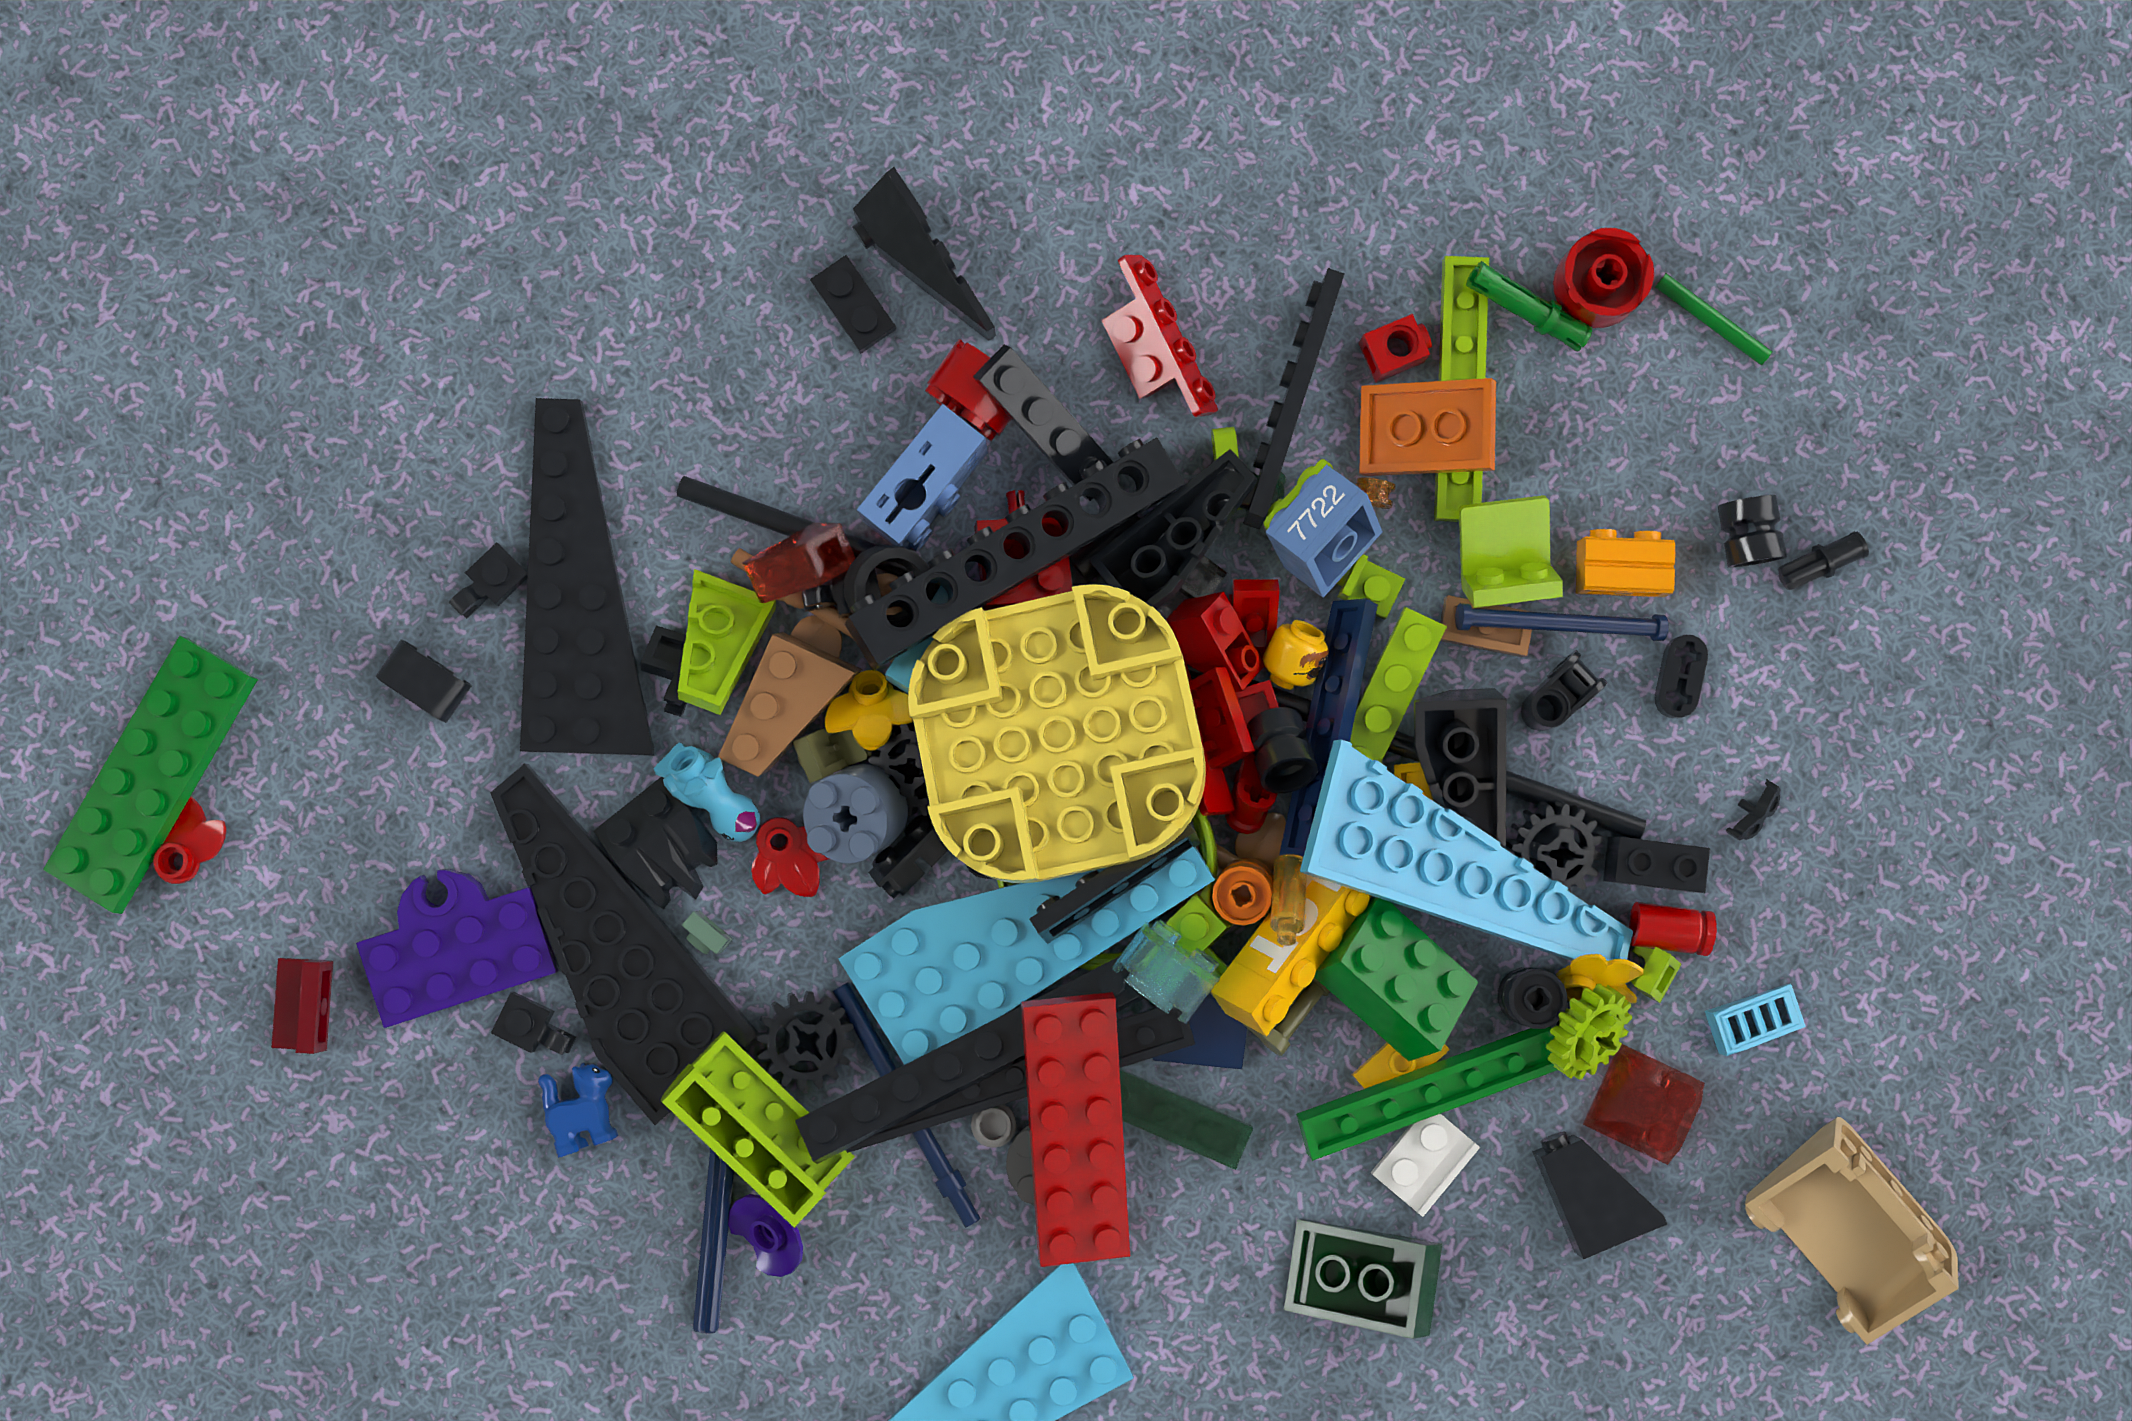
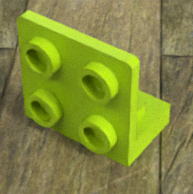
[1459,495,1563,608]

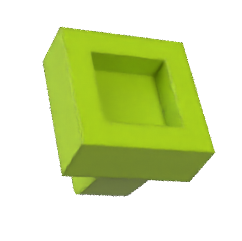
[1630,946,1682,1003]

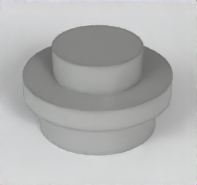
[971,1104,1016,1148]

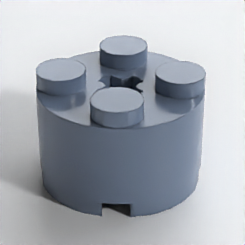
[803,764,908,864]

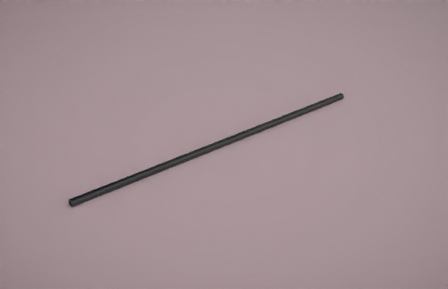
[677,476,1646,839]

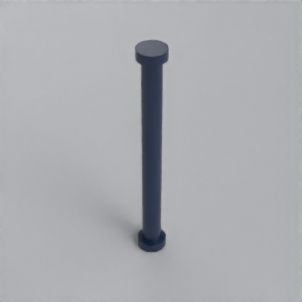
[1455,603,1669,641]

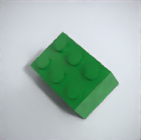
[1314,897,1478,1061]

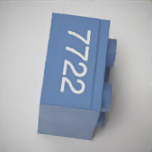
[1266,464,1383,598]

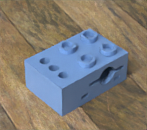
[857,404,988,552]

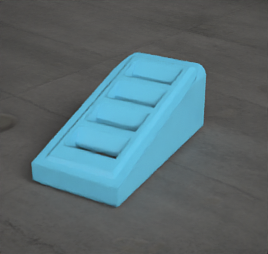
[1705,984,1806,1056]

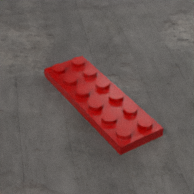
[1021,992,1130,1267]

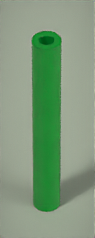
[1655,273,1772,365]

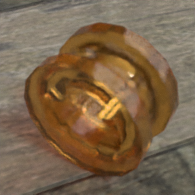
[1356,477,1396,509]

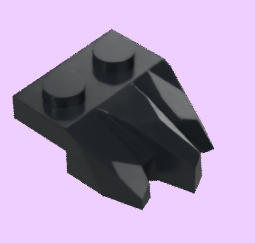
[593,777,718,910]

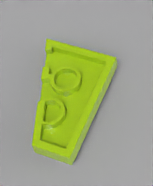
[678,569,776,715]

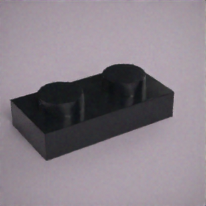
[810,255,897,354]

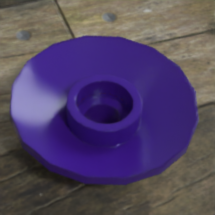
[728,1194,803,1277]

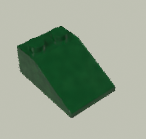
[1284,1219,1442,1339]

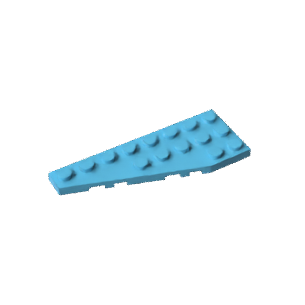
[838,847,1216,1065]

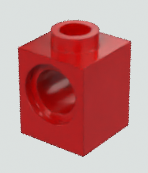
[1358,314,1432,383]

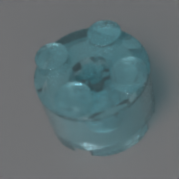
[1112,919,1220,1024]

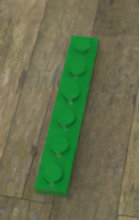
[1296,1027,1558,1161]

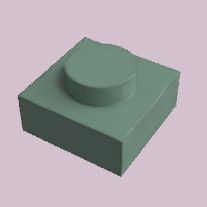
[682,910,733,955]

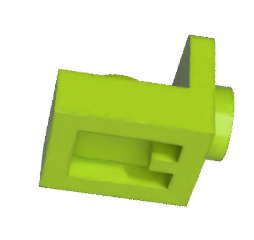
[1336,554,1405,620]

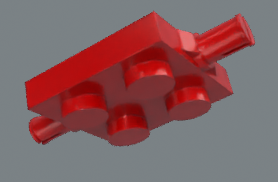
[974,490,1073,611]

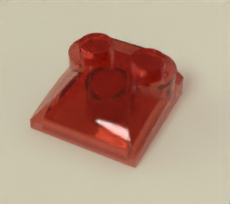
[1583,1044,1705,1165]

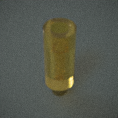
[1270,854,1307,946]

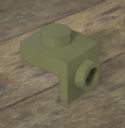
[793,727,872,783]

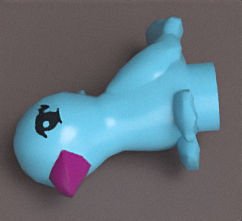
[654,742,761,842]

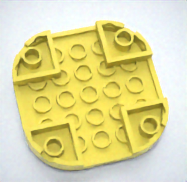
[908,584,1206,883]

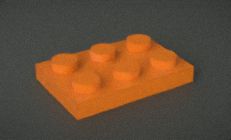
[1359,378,1496,476]

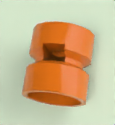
[1212,858,1276,926]

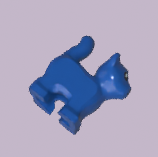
[538,1063,618,1158]

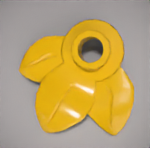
[825,670,913,751]
[1556,954,1644,1003]

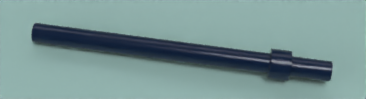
[832,982,981,1228]

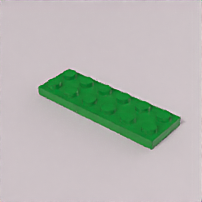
[43,635,258,914]

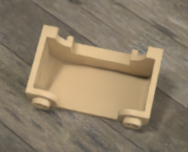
[1745,1117,1958,1345]

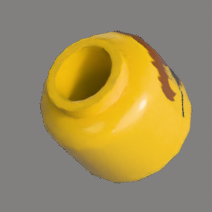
[1262,620,1329,690]

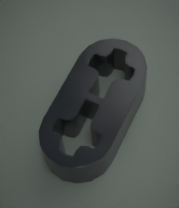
[1655,635,1708,719]

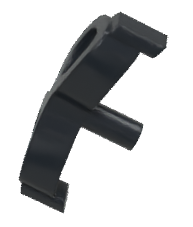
[1726,779,1780,840]

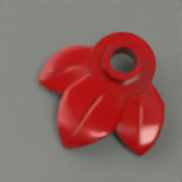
[153,796,226,884]
[751,817,829,897]

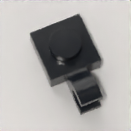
[449,542,528,619]
[801,568,881,618]
[491,992,577,1055]

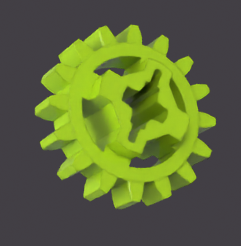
[1546,984,1632,1080]

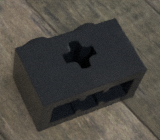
[1603,837,1710,893]

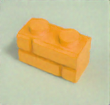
[1576,529,1675,597]

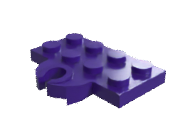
[356,869,559,1028]

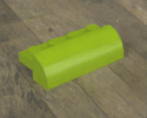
[661,1031,855,1228]

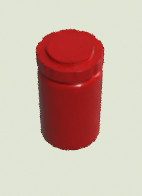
[1629,902,1717,956]

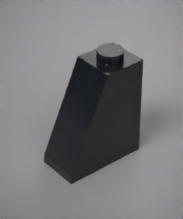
[1532,1131,1667,1259]

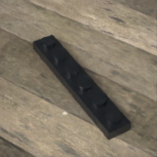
[1239,268,1345,530]

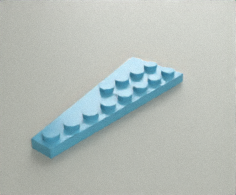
[1300,739,1633,961]
[888,1263,1134,1421]

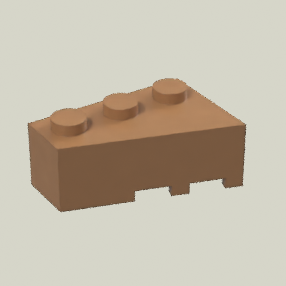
[718,632,863,777]

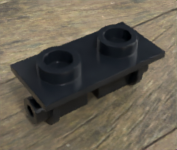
[868,815,948,899]

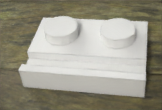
[1371,1114,1480,1217]

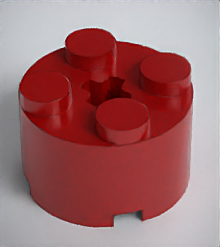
[1553,228,1654,328]
[925,339,1011,442]

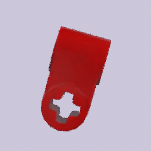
[1225,753,1278,834]

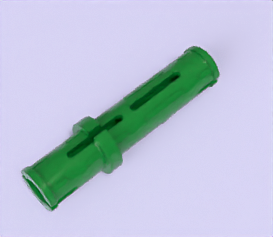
[1466,261,1593,352]

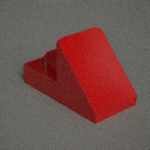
[1229,579,1280,660]

